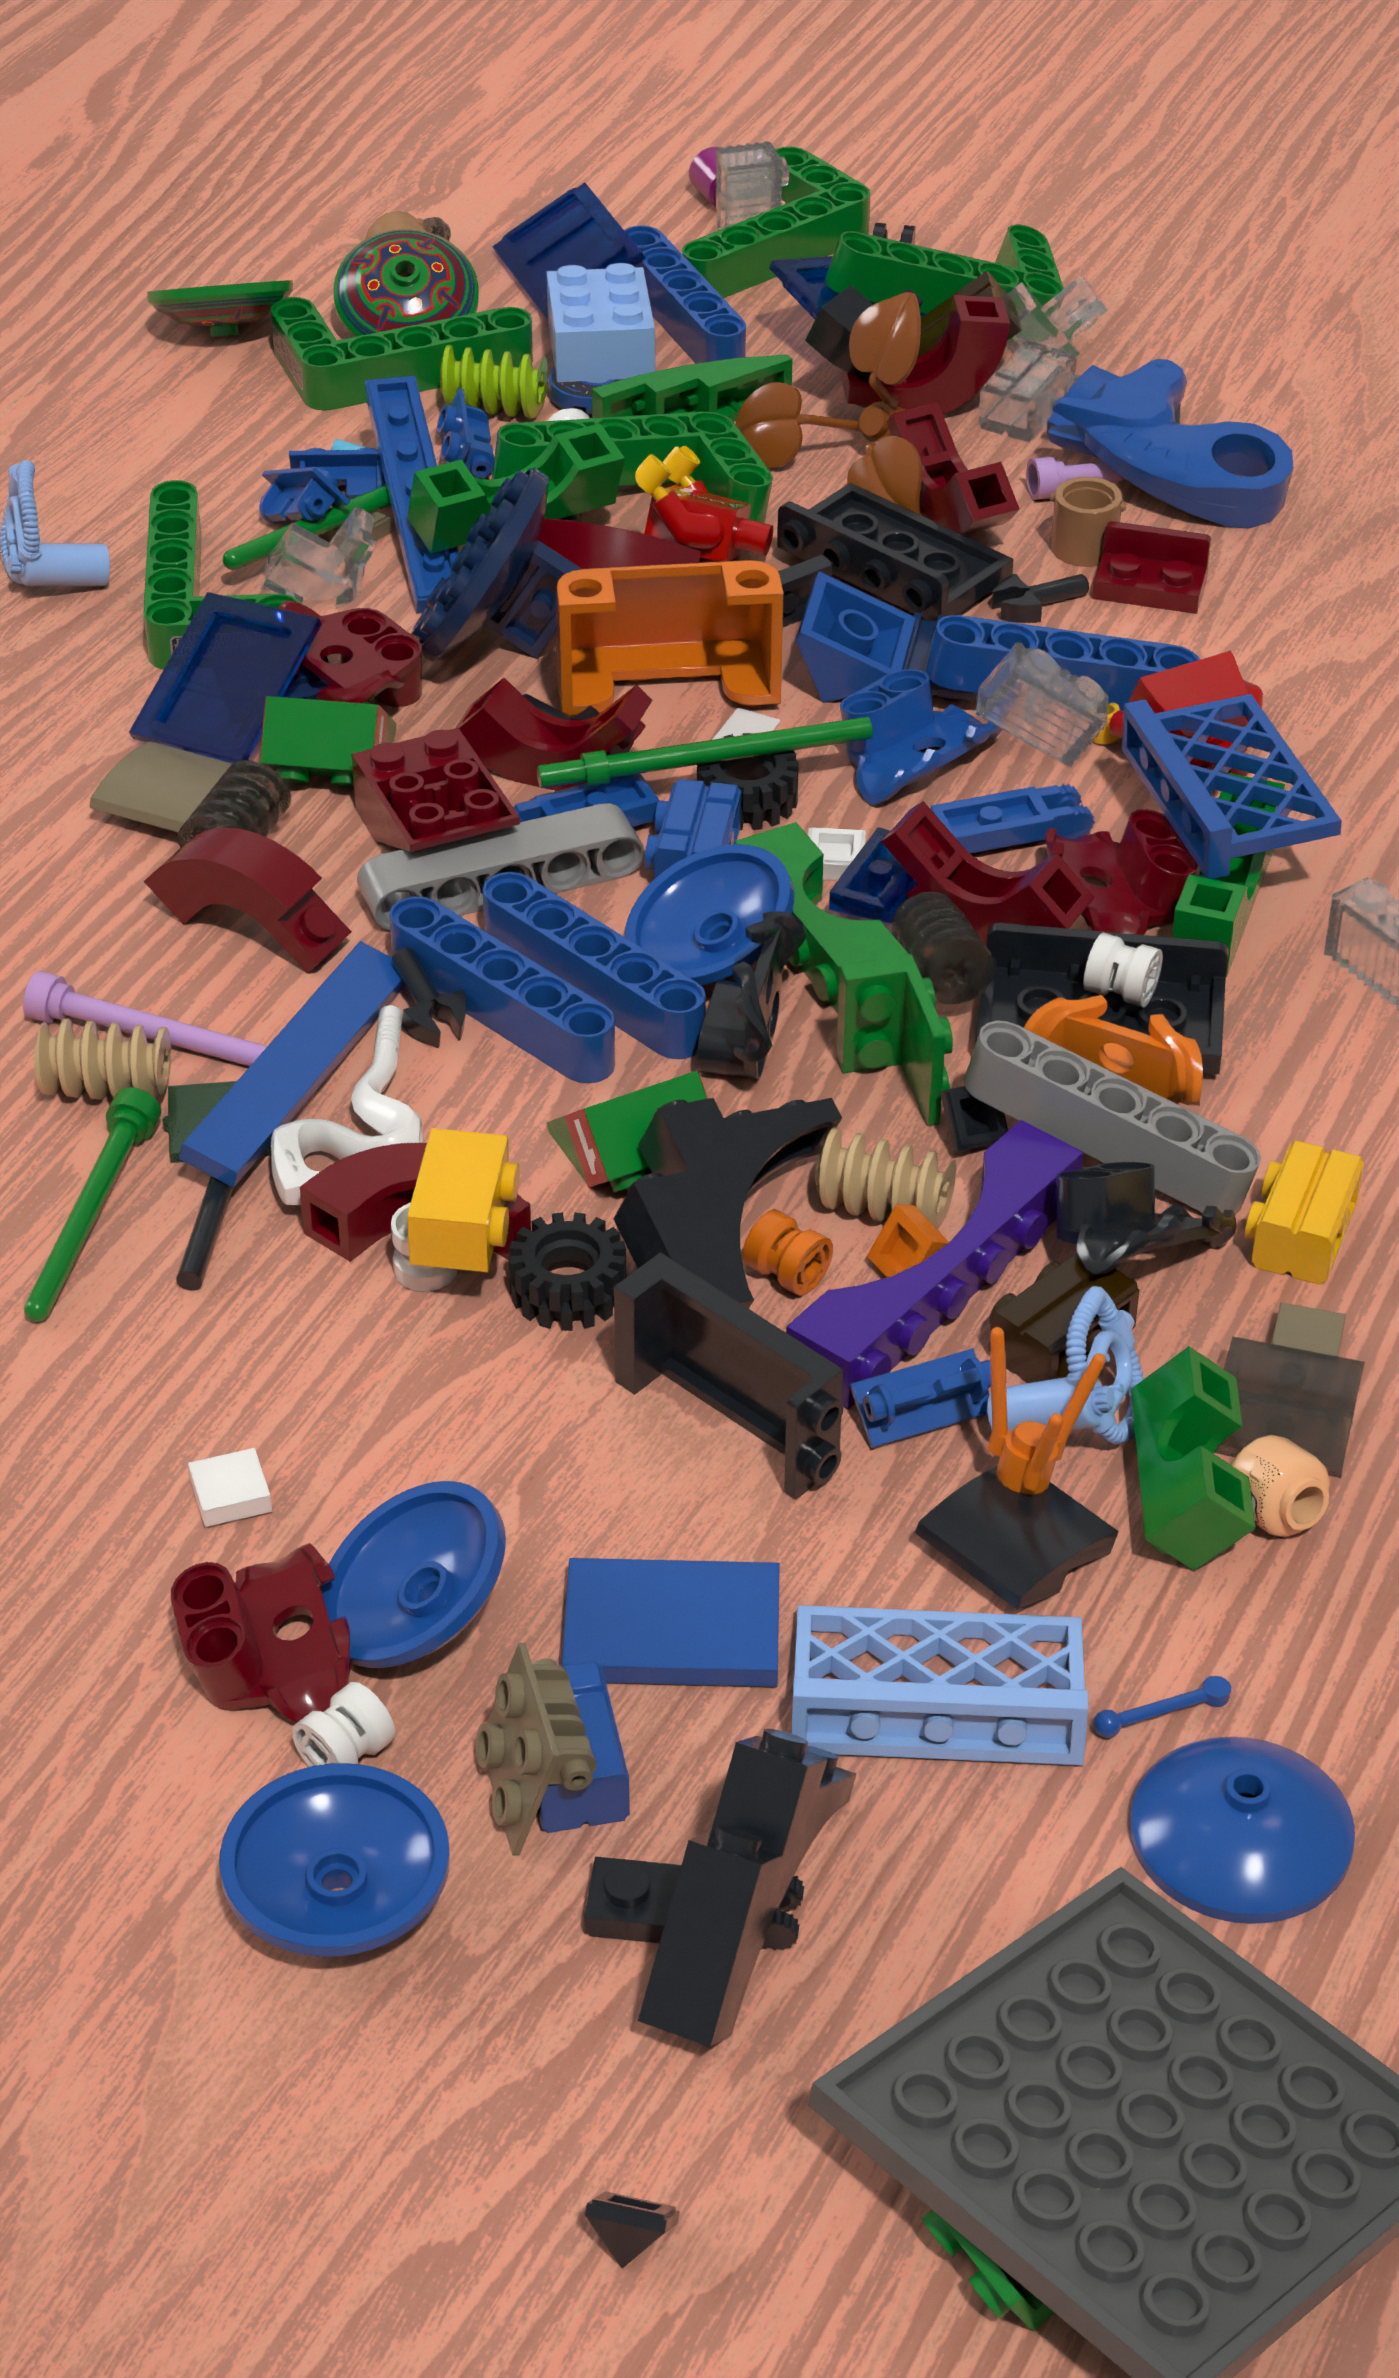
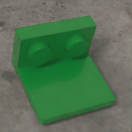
[836,954,953,1126]

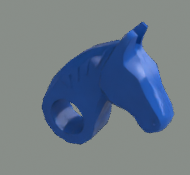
[1048,359,1294,529]

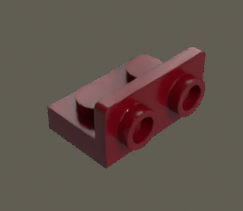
[1093,521,1211,614]

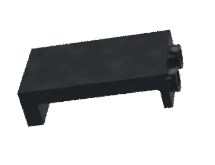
[614,1252,844,1499]

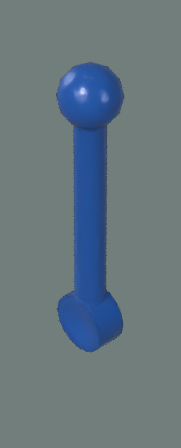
[1093,1676,1231,1738]

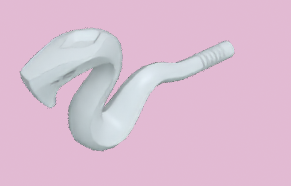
[271,1005,423,1205]

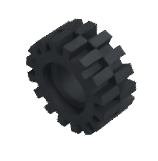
[697,733,799,830]
[509,1212,626,1331]

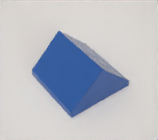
[796,571,916,702]

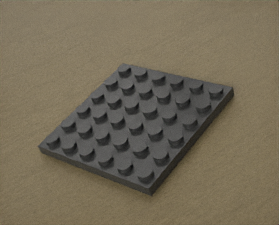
[808,1867,1399,2378]

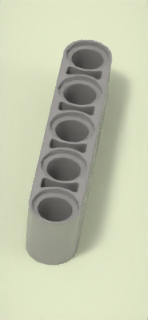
[357,803,645,930]
[964,1021,1261,1215]

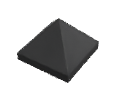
[940,1086,1009,1152]
[585,2191,680,2268]

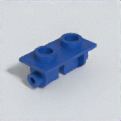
[436,388,494,478]
[289,447,386,500]
[259,467,351,523]
[849,1348,991,1448]

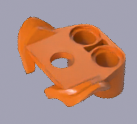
[1024,995,1203,1106]

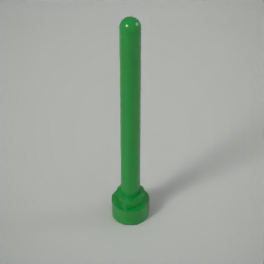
[223,485,391,570]
[24,1087,162,1322]

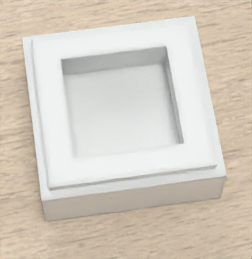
[808,827,866,882]
[188,1448,272,1527]

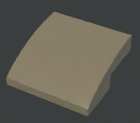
[90,741,248,836]

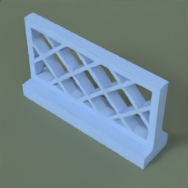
[792,1605,1088,1766]

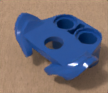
[840,669,1003,805]

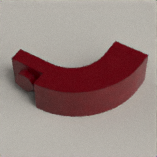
[841,295,1010,414]
[887,402,1020,535]
[539,519,701,569]
[455,678,652,791]
[881,801,1095,945]
[143,827,352,974]
[300,1143,531,1262]

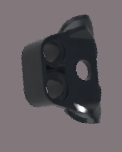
[697,911,807,1080]
[1056,1162,1237,1275]

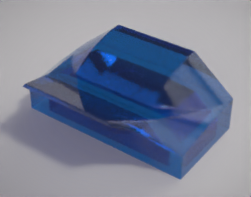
[829,827,932,936]

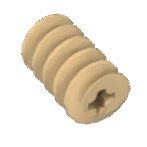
[34,1019,171,1100]
[815,1127,956,1229]

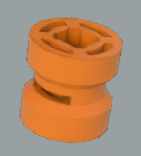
[743,1209,833,1296]

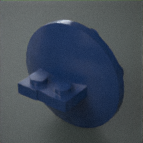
[410,467,581,662]

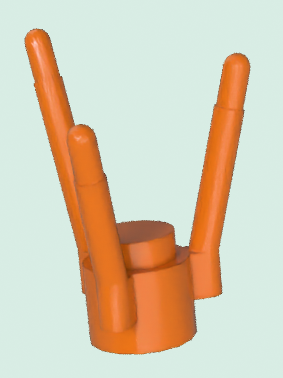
[987,1327,1106,1495]

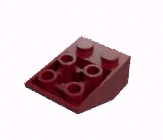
[351,728,520,852]

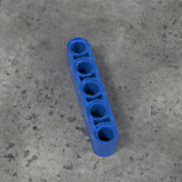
[620,225,746,364]
[925,615,1200,711]
[483,872,706,1059]
[389,896,615,1084]

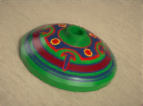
[333,229,479,337]
[147,280,293,337]

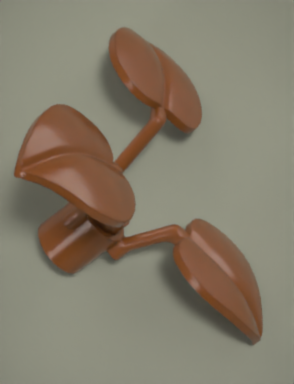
[735,292,922,515]

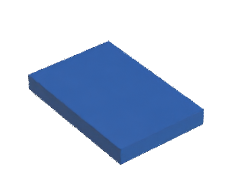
[562,1558,780,1687]

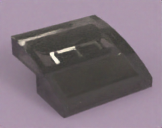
[1214,1336,1365,1478]

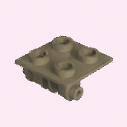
[476,1643,597,1855]

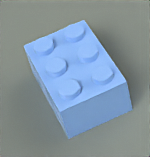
[546,263,655,383]

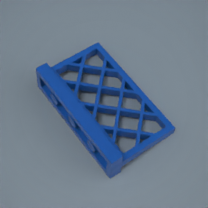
[1122,694,1342,879]

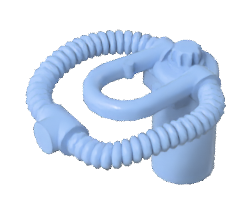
[0,460,110,586]
[987,1286,1145,1445]

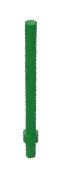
[537,717,873,788]

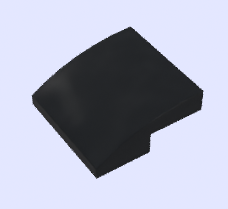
[915,1466,1119,1609]

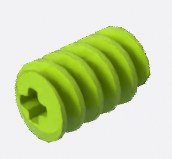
[440,345,548,419]

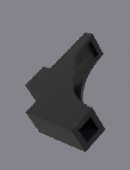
[613,1098,842,1309]
[638,1729,857,2047]

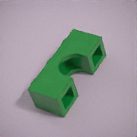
[1131,1346,1256,1571]

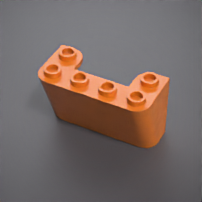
[556,560,783,715]

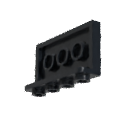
[777,483,1014,621]
[975,923,1229,1074]

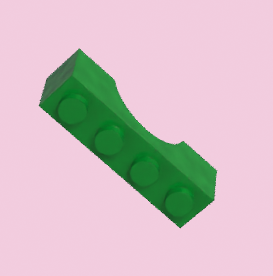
[407,423,625,553]
[1172,773,1285,977]
[734,822,909,1014]

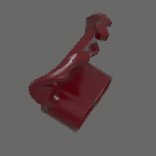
[271,601,422,707]
[1045,809,1198,935]
[171,1543,350,1723]

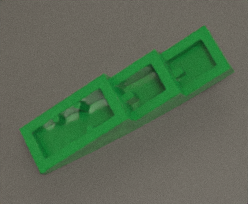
[592,354,793,422]

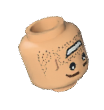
[1232,1435,1330,1537]

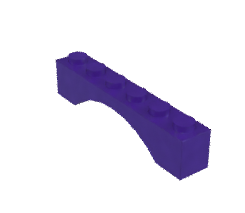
[786,1120,1084,1409]

